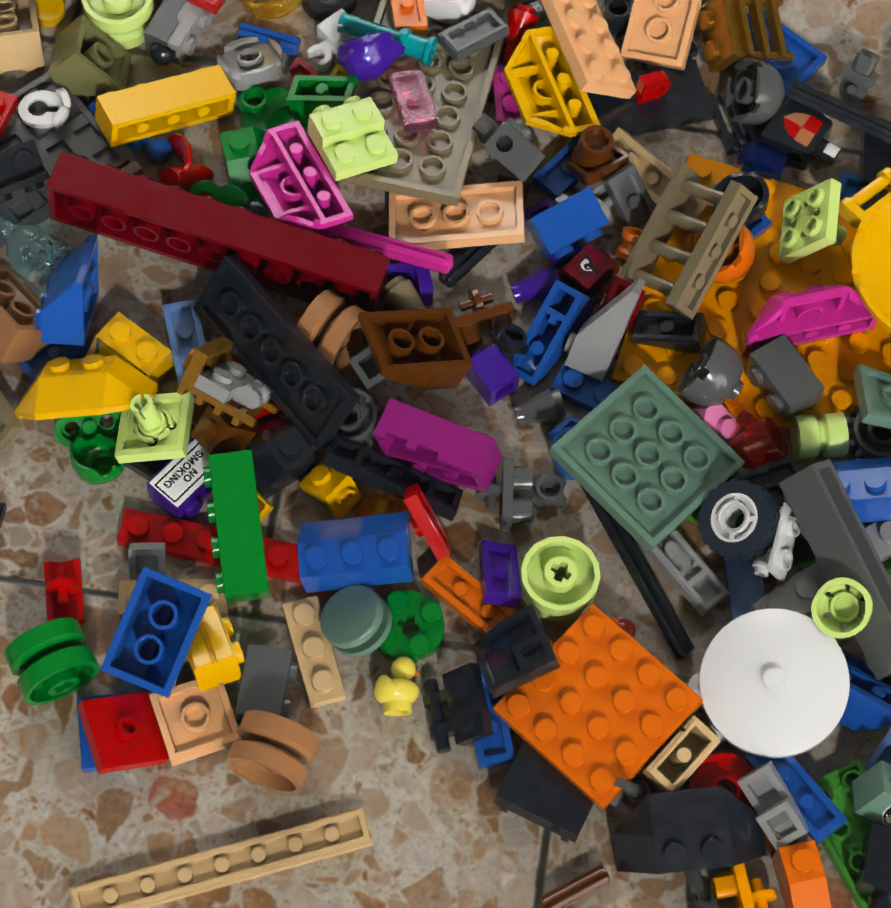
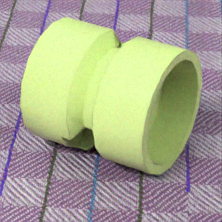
[790,412,849,461]

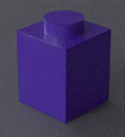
[466,343,520,407]

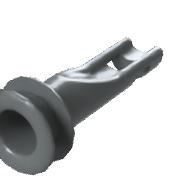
[614,779,652,804]

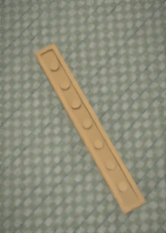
[69,807,373,908]

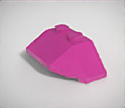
[249,120,354,229]
[741,284,877,356]

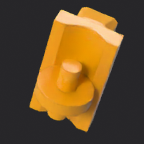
[710,863,777,908]

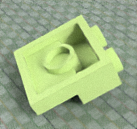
[307,96,398,181]

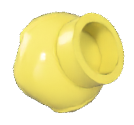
[373,656,420,716]

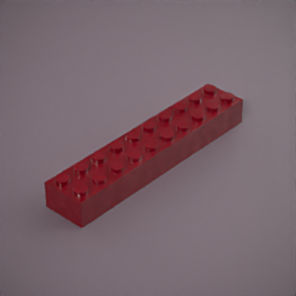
[46,151,390,312]

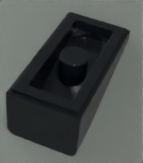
[631,310,707,354]

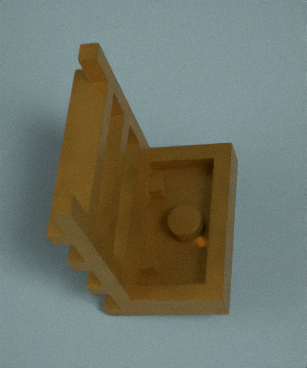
[698,0,795,73]
[176,336,279,427]

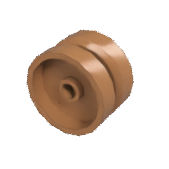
[297,289,367,374]
[225,710,321,794]

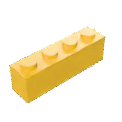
[95,65,236,147]

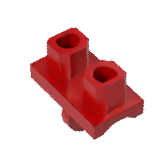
[43,558,85,624]

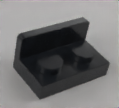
[0,139,50,204]

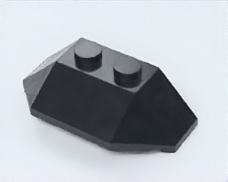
[612,786,766,874]

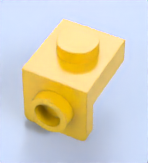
[299,460,362,519]

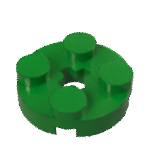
[379,591,445,663]

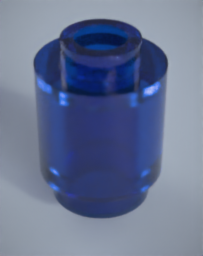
[736,141,787,181]

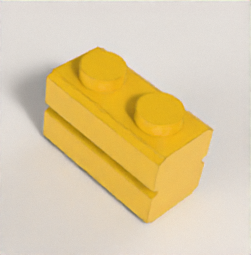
[187,605,245,692]

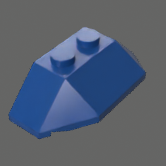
[838,648,891,732]

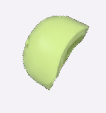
[811,577,873,638]

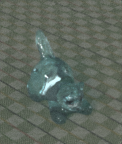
[0,216,73,278]

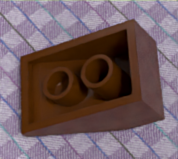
[357,308,473,390]

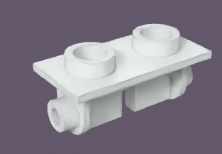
[752,502,800,583]

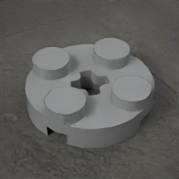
[217,37,284,91]

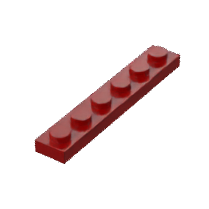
[116,508,302,584]

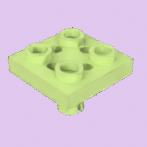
[779,178,847,264]
[114,392,195,464]

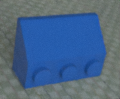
[35,234,99,346]
[832,456,891,523]
[297,511,414,593]
[100,566,212,698]

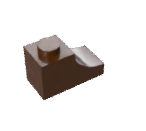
[190,402,256,455]

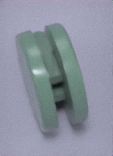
[320,584,392,657]

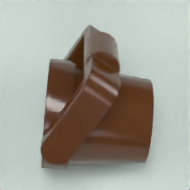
[567,125,630,185]

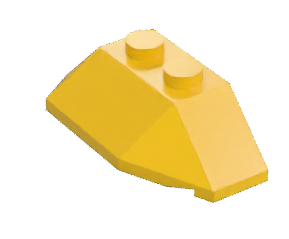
[503,26,601,137]
[14,354,158,420]

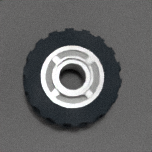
[698,479,780,562]

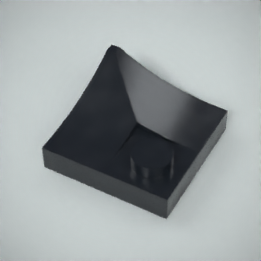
[473,604,561,699]

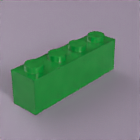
[203,450,270,603]

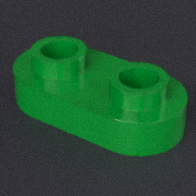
[54,411,121,447]

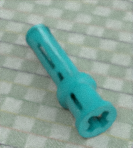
[337,12,438,66]

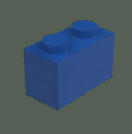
[525,187,609,260]

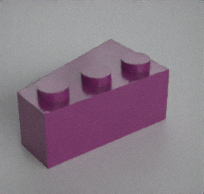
[373,398,502,493]

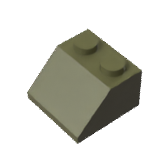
[48,14,131,96]

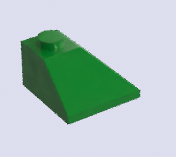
[220,127,266,199]

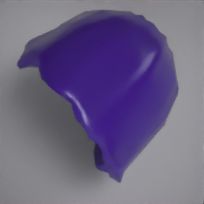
[337,32,406,81]

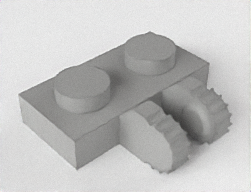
[194,361,272,410]

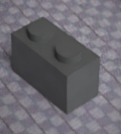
[745,334,825,422]
[235,643,299,725]

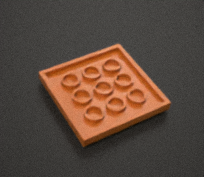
[493,604,703,810]

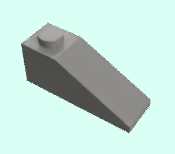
[564,278,646,381]

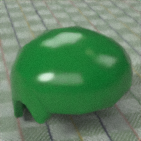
[69,432,126,485]

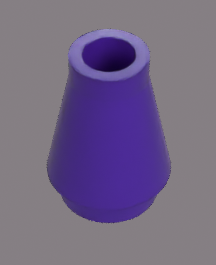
[510,266,560,304]

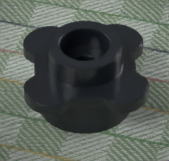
[490,324,529,356]

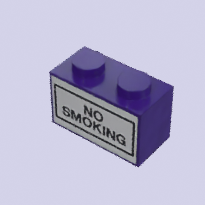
[146,438,212,520]

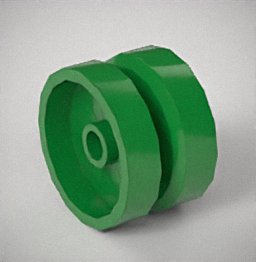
[4,618,100,705]

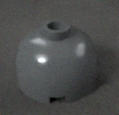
[724,58,785,125]
[678,336,744,407]

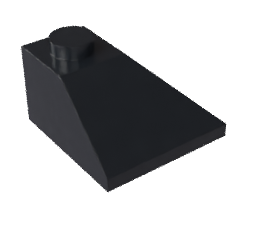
[245,414,315,499]

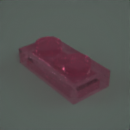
[388,69,438,133]

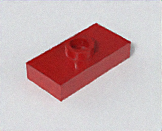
[403,482,451,561]

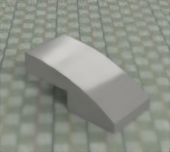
[737,760,809,850]

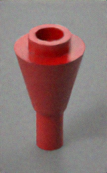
[501,3,539,63]

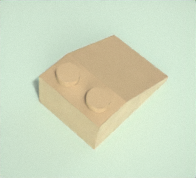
[0,0,45,75]

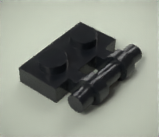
[422,662,494,753]

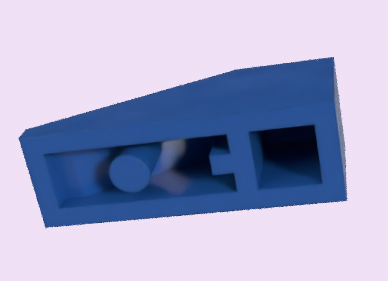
[510,279,597,386]

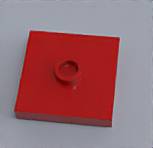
[77,692,169,774]

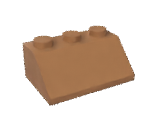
[0,266,48,364]

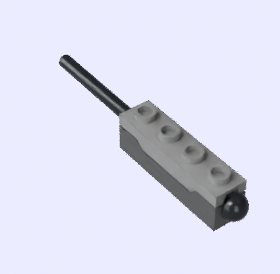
[143,0,226,66]

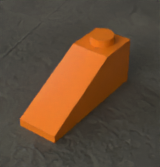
[771,840,831,908]

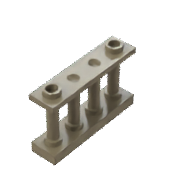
[618,162,758,320]

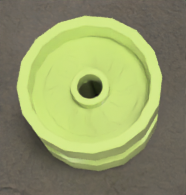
[81,0,156,50]
[520,536,601,628]

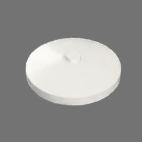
[699,608,850,758]

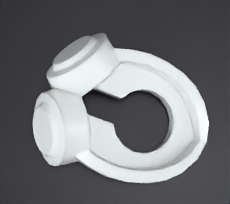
[18,87,71,129]

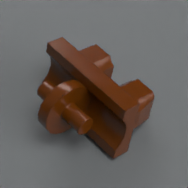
[454,287,514,347]

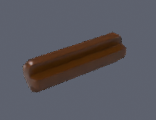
[539,865,611,908]

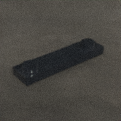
[322,434,463,521]

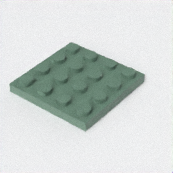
[548,364,745,553]

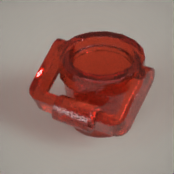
[731,409,788,470]

